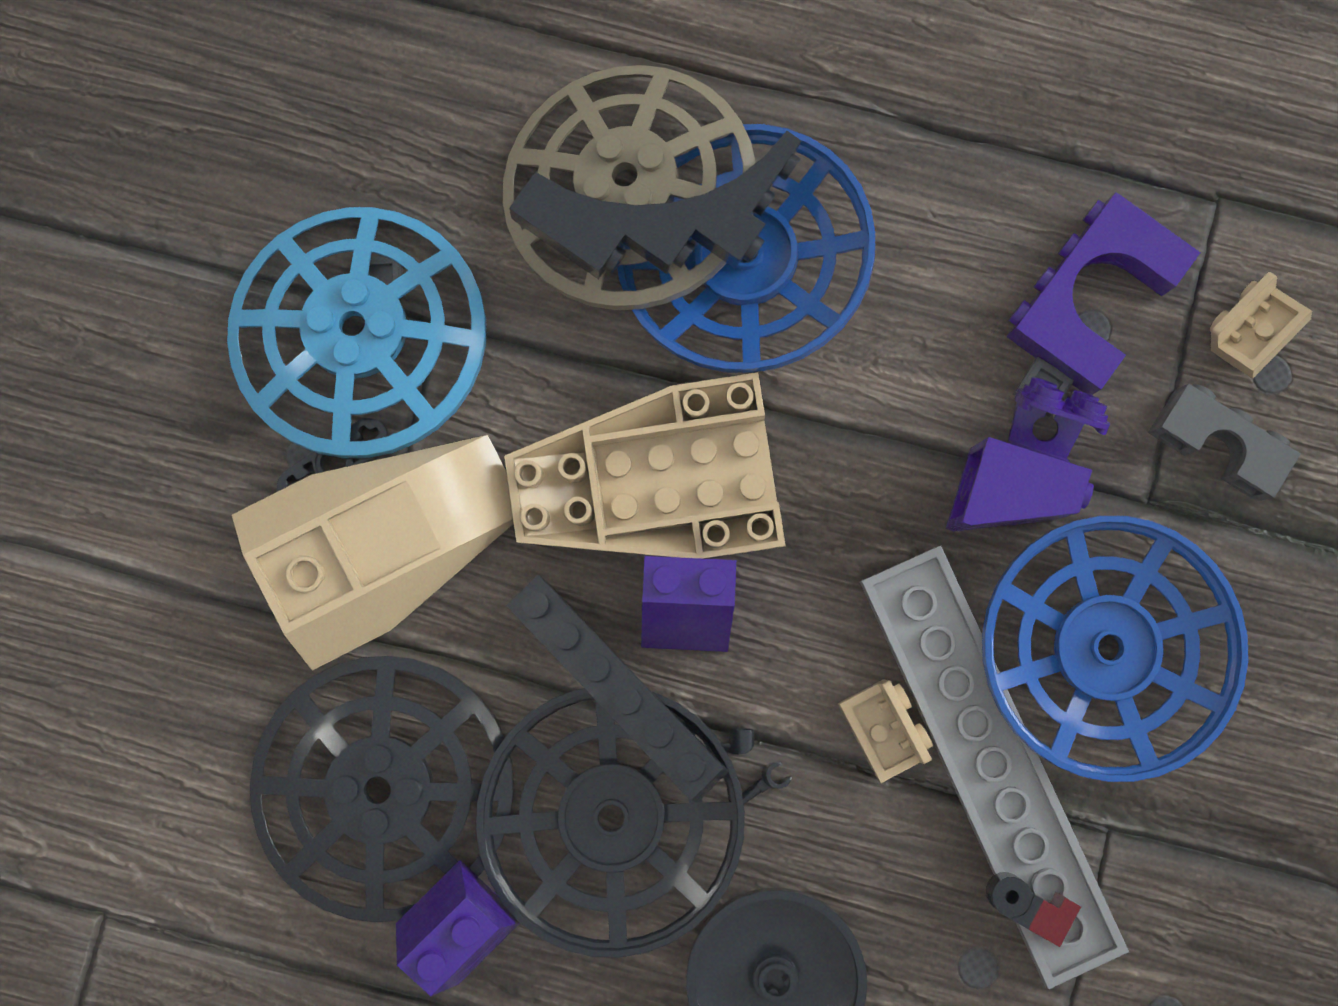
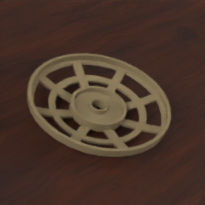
[503,65,756,310]

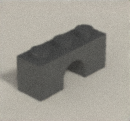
[1148,383,1301,502]

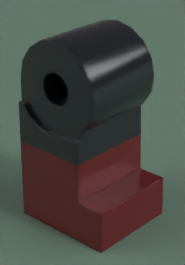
[986,872,1081,947]

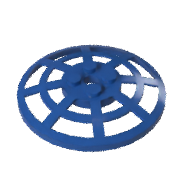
[617,124,876,373]
[982,516,1248,782]

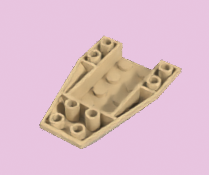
[504,372,786,559]
[232,435,514,671]

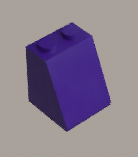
[946,437,1094,532]
[641,556,737,652]
[396,860,520,996]

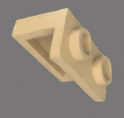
[1210,272,1312,379]
[838,679,933,783]

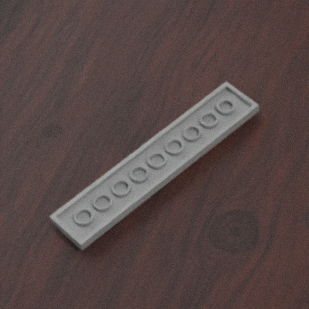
[860,546,1129,989]

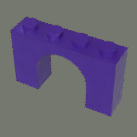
[1006,192,1201,395]

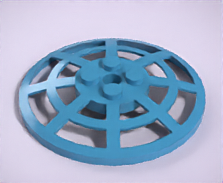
[227,207,486,458]

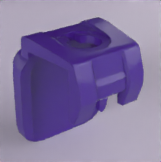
[1008,377,1110,463]

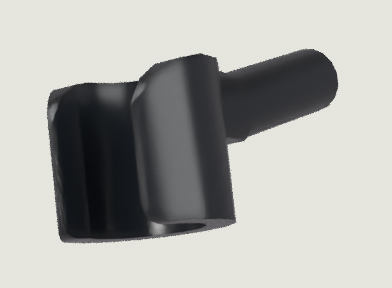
[706,728,754,754]
[742,762,792,804]

